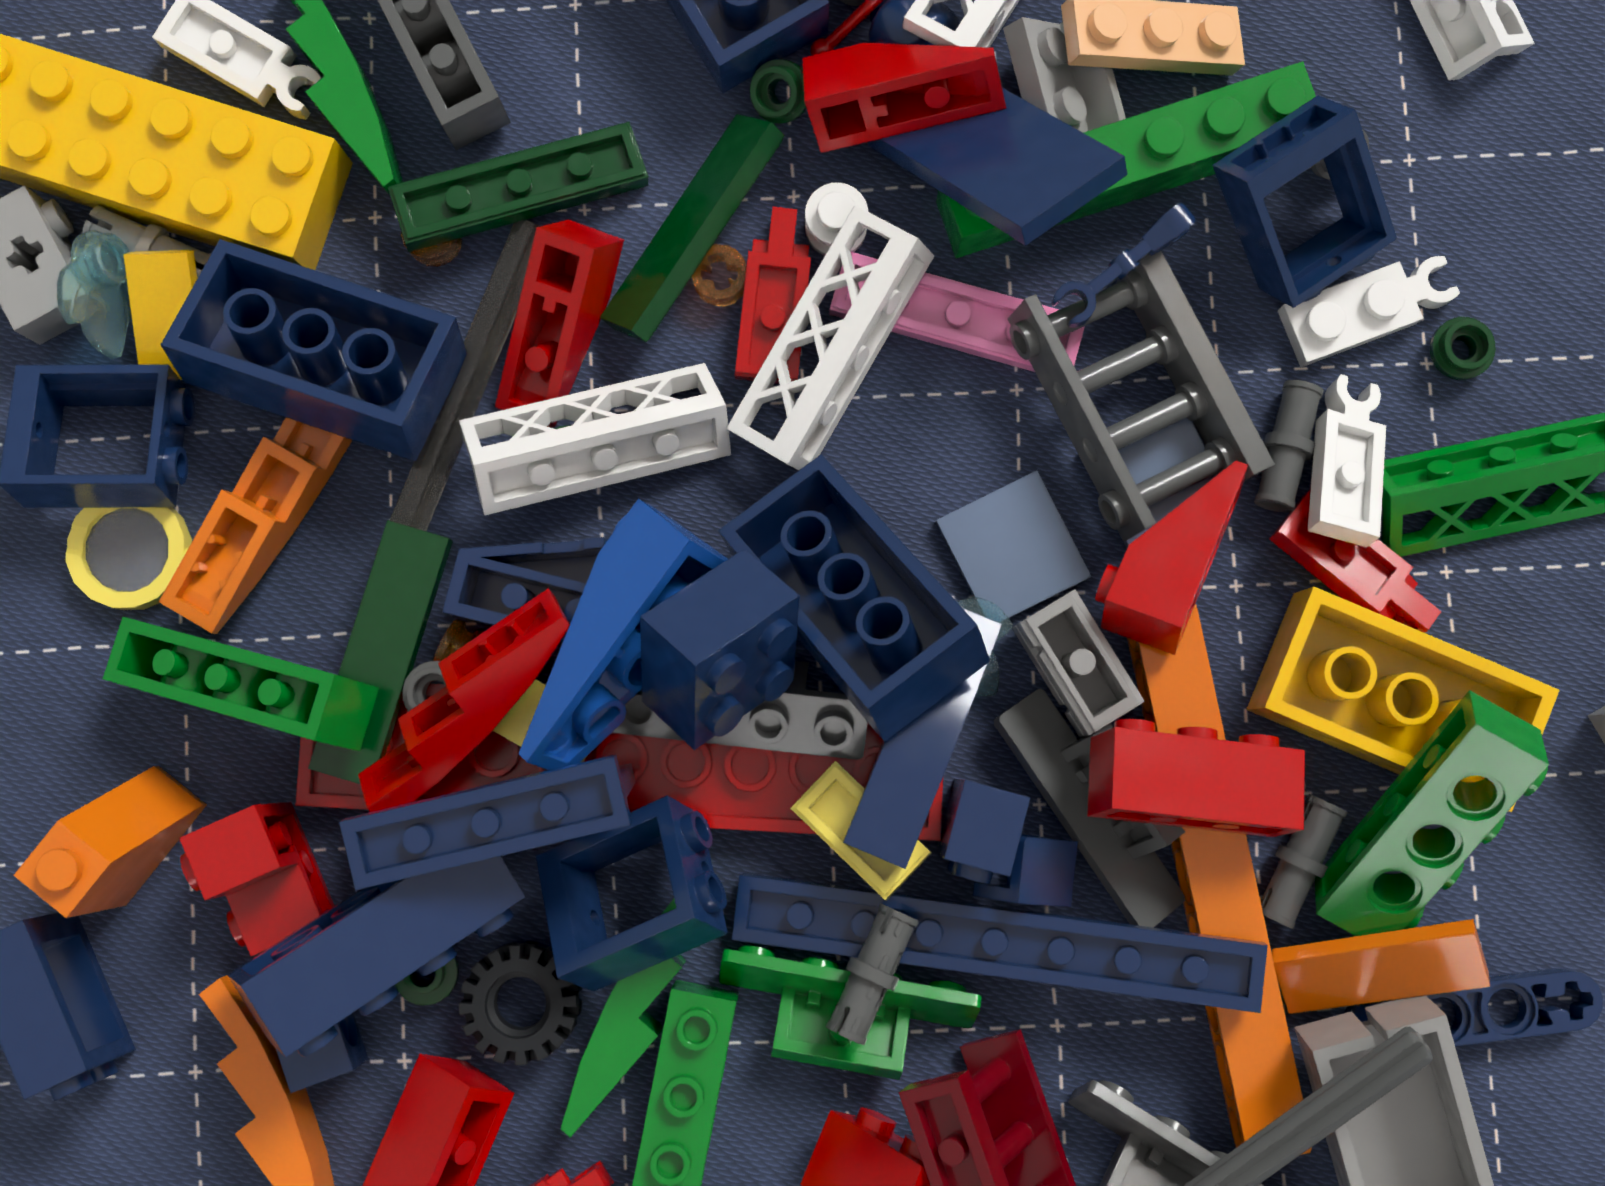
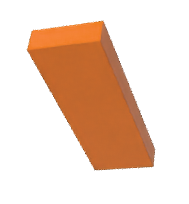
[1272,919,1490,1014]

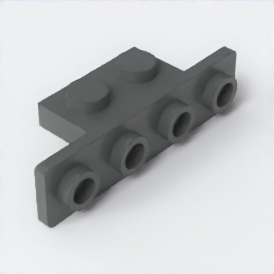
[612,660,868,760]
[994,689,1185,928]
[1068,1080,1264,1186]

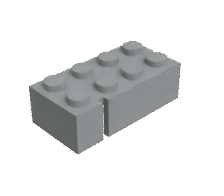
[1294,995,1494,1186]

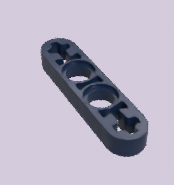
[1343,968,1603,1047]

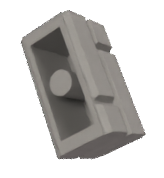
[1012,589,1145,737]

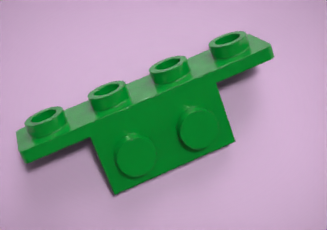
[719,946,982,1080]

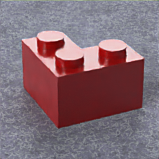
[179,802,335,956]
[800,1107,931,1186]

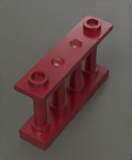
[898,1029,1076,1186]

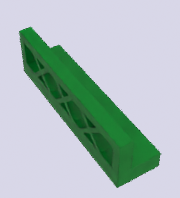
[1382,413,1605,557]

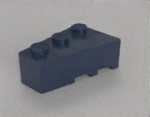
[442,537,609,644]

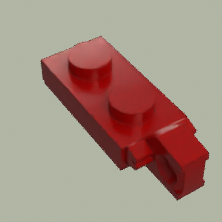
[735,206,811,384]
[1269,489,1441,633]

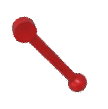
[810,0,884,55]

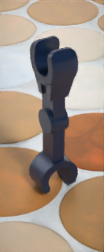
[1051,203,1195,328]

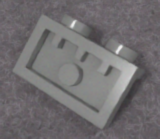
[1003,17,1126,132]

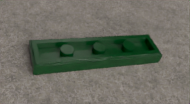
[600,114,785,342]
[388,122,649,252]
[308,520,453,785]

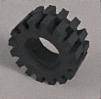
[459,941,583,1065]

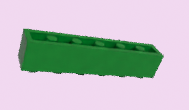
[936,61,1316,259]

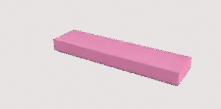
[829,252,1085,372]

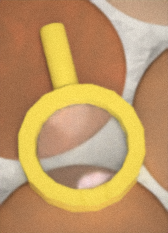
[66,507,192,610]

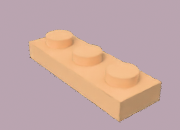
[1061,0,1245,76]

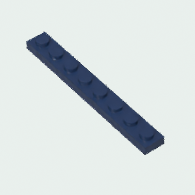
[732,873,1268,1013]

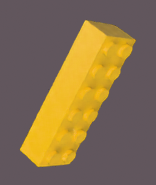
[0,34,353,270]

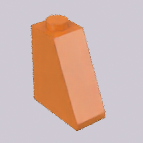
[13,766,207,918]

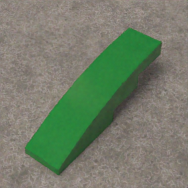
[286,0,403,196]
[560,899,686,1138]

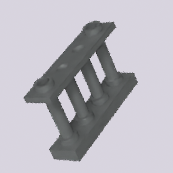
[1008,251,1275,542]

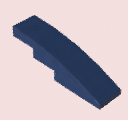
[843,608,1002,869]

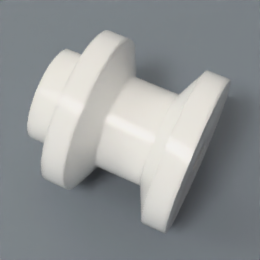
[805,183,868,256]

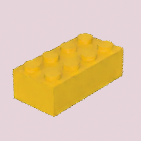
[1246,587,1560,812]

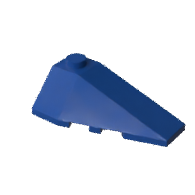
[519,498,728,770]

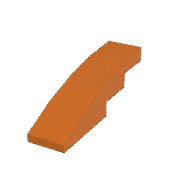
[159,417,352,634]
[199,975,334,1186]

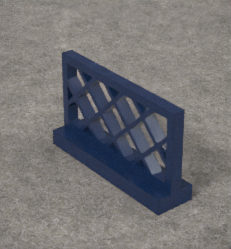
[339,754,636,890]

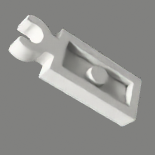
[152,0,321,119]
[1278,256,1460,367]
[1308,374,1386,547]

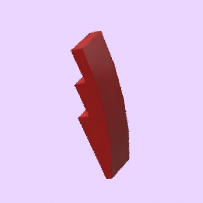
[358,588,570,812]

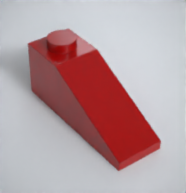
[803,43,1006,153]
[495,219,624,428]
[1095,461,1248,655]

